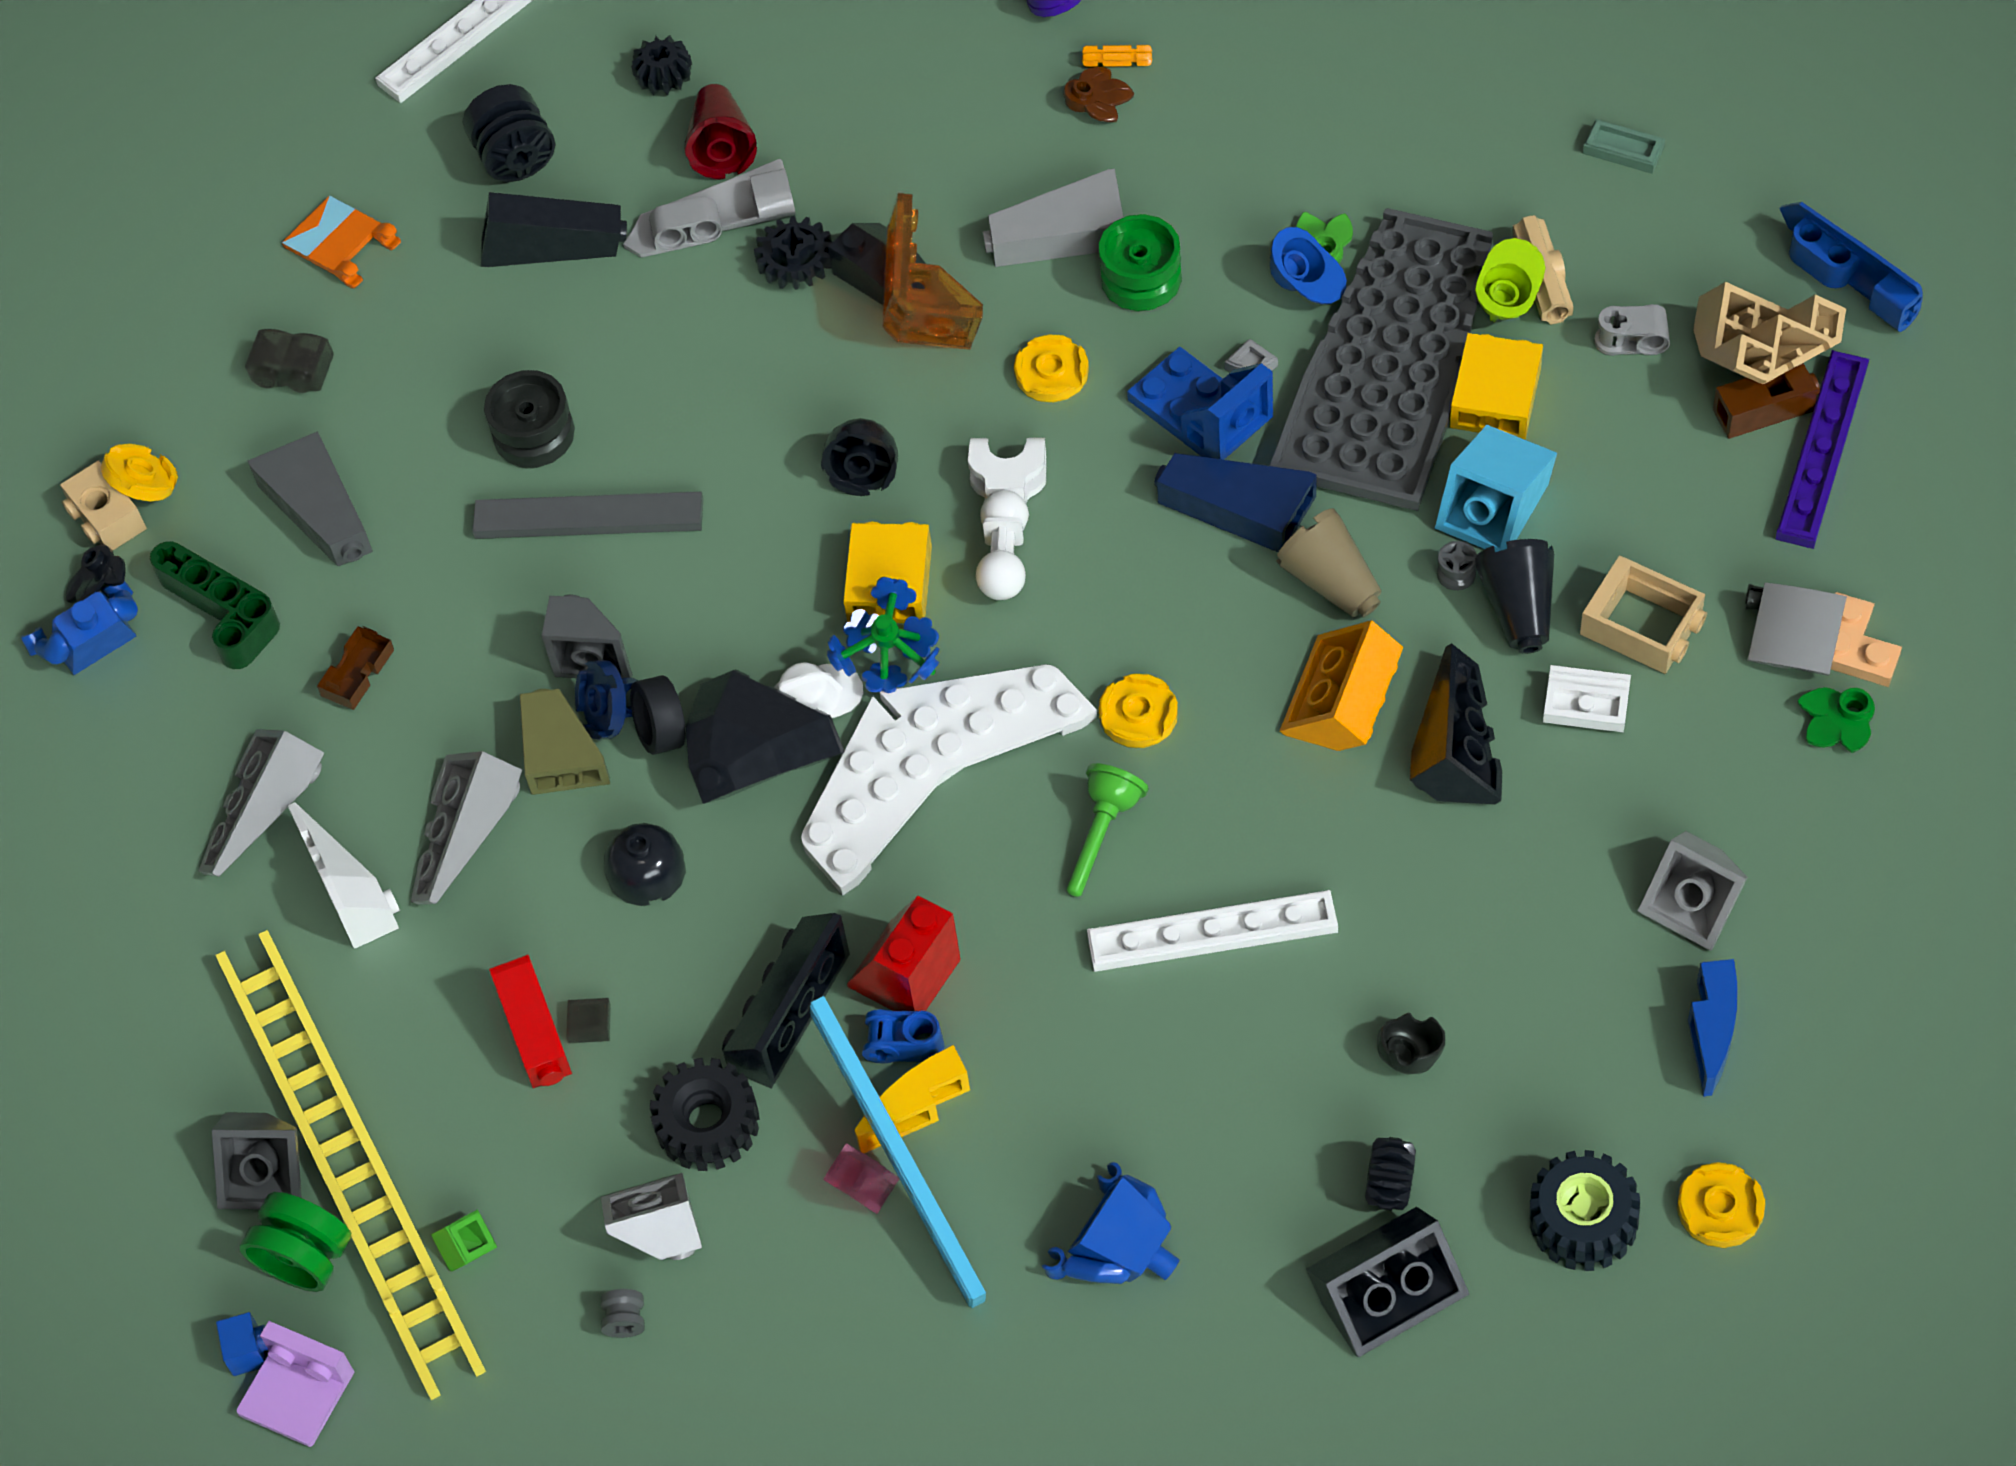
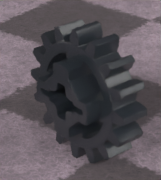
[754,216,832,290]

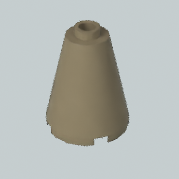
[1276,508,1382,618]

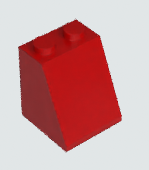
[847,895,961,1011]

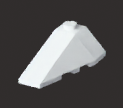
[288,802,400,949]

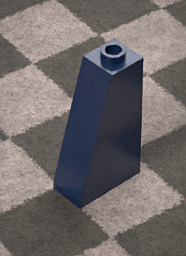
[1154,453,1317,552]

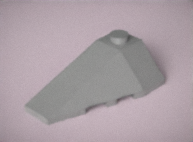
[199,729,324,877]
[411,751,522,905]

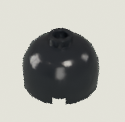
[821,418,898,496]
[604,823,686,906]

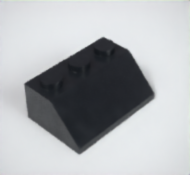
[1306,1206,1469,1358]

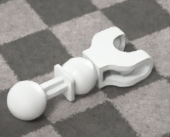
[968,438,1046,600]

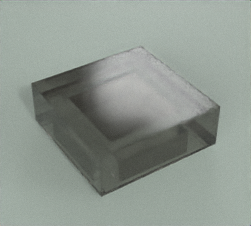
[566,998,611,1043]

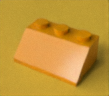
[1280,620,1403,751]

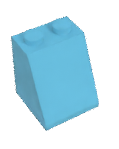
[1435,425,1557,552]

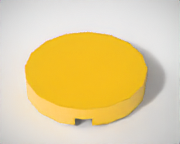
[1014,334,1089,402]
[100,443,178,502]
[1099,674,1178,748]
[1677,1162,1765,1248]

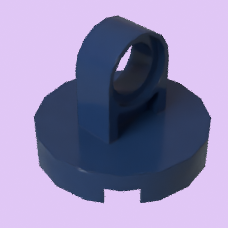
[575,660,638,740]

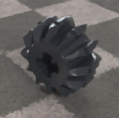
[631,35,692,96]
[1365,1137,1416,1211]

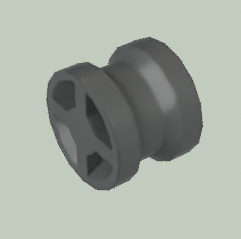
[1437,541,1477,590]
[601,1289,645,1338]

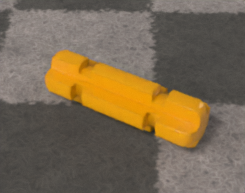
[1082,45,1152,67]

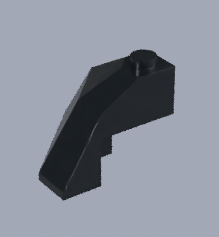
[686,669,845,804]

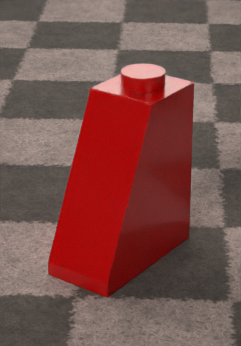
[489,954,572,1088]

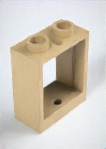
[1580,555,1707,674]

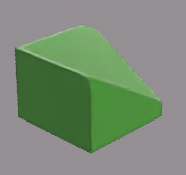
[431,1210,497,1271]

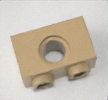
[60,460,147,550]

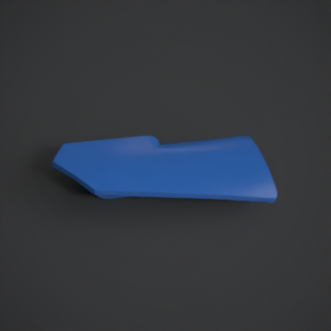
[1779,202,1923,332]

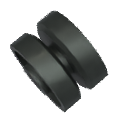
[484,370,575,468]

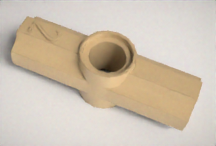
[1513,215,1573,325]

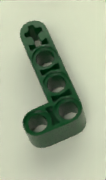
[150,541,280,669]

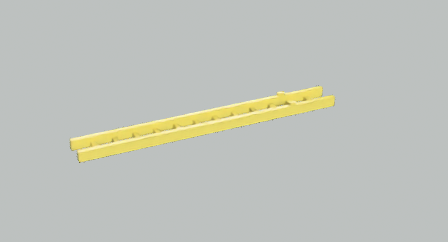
[215,930,486,1400]

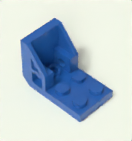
[1127,346,1273,460]

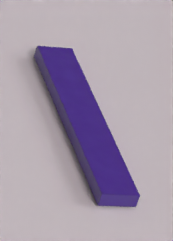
[1775,350,1870,549]

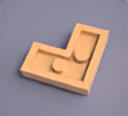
[1831,592,1902,687]

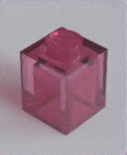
[823,1143,899,1214]

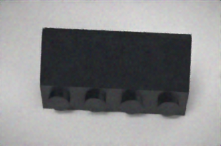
[722,913,850,1089]

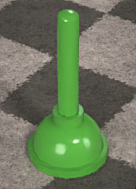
[1067,763,1149,897]

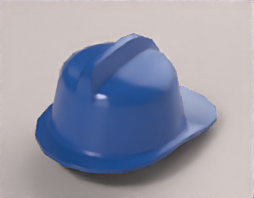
[1270,227,1347,304]

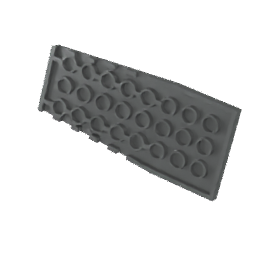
[1270,208,1493,511]

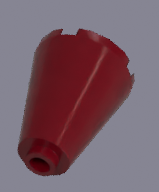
[684,84,757,179]

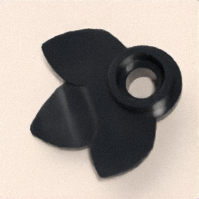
[66,544,126,603]

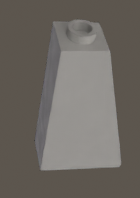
[983,169,1123,267]

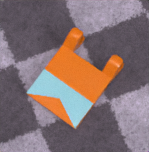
[282,196,401,289]

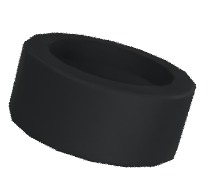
[630,675,686,755]

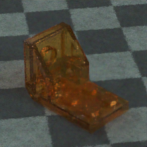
[882,193,983,350]

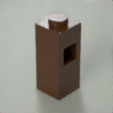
[1713,363,1820,439]

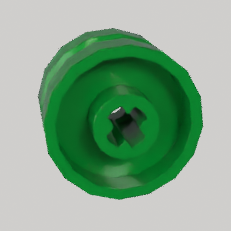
[1099,214,1182,311]
[240,1191,352,1292]

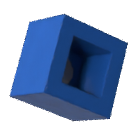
[216,1312,268,1376]

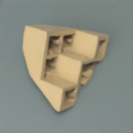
[1693,282,1846,384]

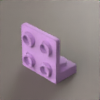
[237,1321,355,1447]

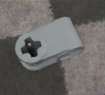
[1594,304,1670,356]

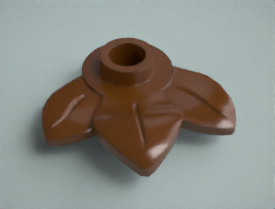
[1063,67,1134,122]

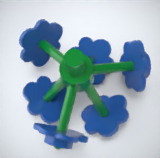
[827,577,940,693]

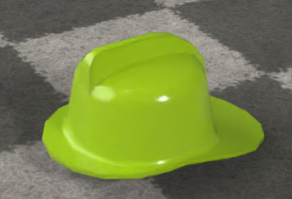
[1475,238,1546,322]

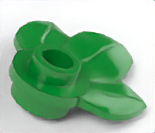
[1798,687,1875,753]

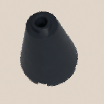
[1475,539,1555,654]

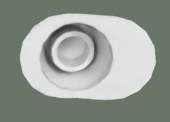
[774,662,863,718]

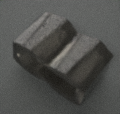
[245,329,334,393]

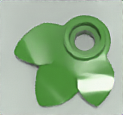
[1297,212,1353,263]

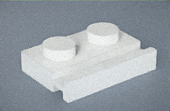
[1543,665,1631,733]

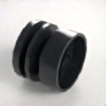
[462,84,556,182]

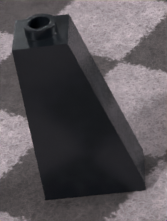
[481,192,627,267]

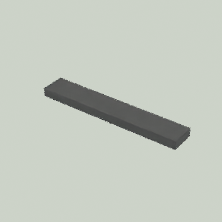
[473,491,703,539]

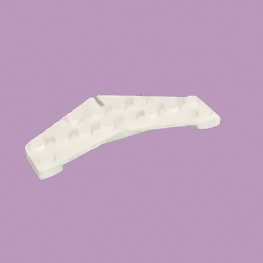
[801,665,1097,896]

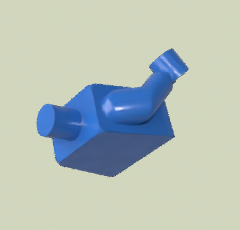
[21,581,138,675]
[1042,1162,1180,1284]

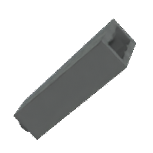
[247,431,373,566]

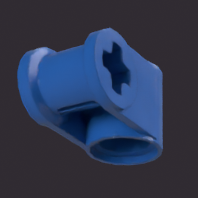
[862,1009,945,1063]

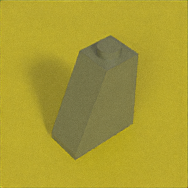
[520,689,610,795]

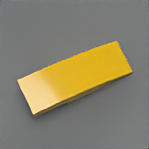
[854,1045,970,1154]

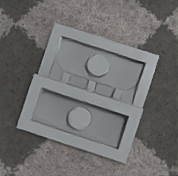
[1747,583,1847,676]

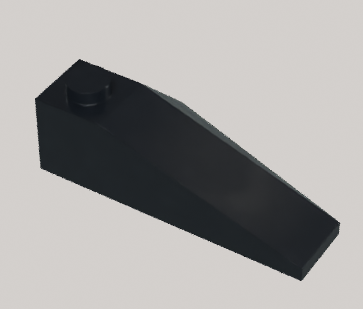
[828,223,969,344]
[1410,643,1502,805]

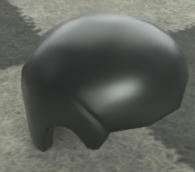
[1377,1012,1446,1074]

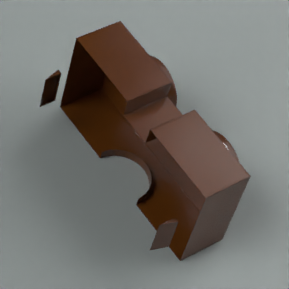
[317,626,394,710]

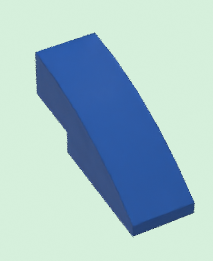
[1688,959,1737,1097]

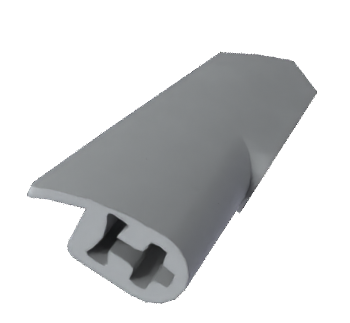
[623,159,796,258]

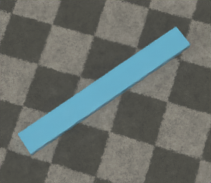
[810,996,986,1308]

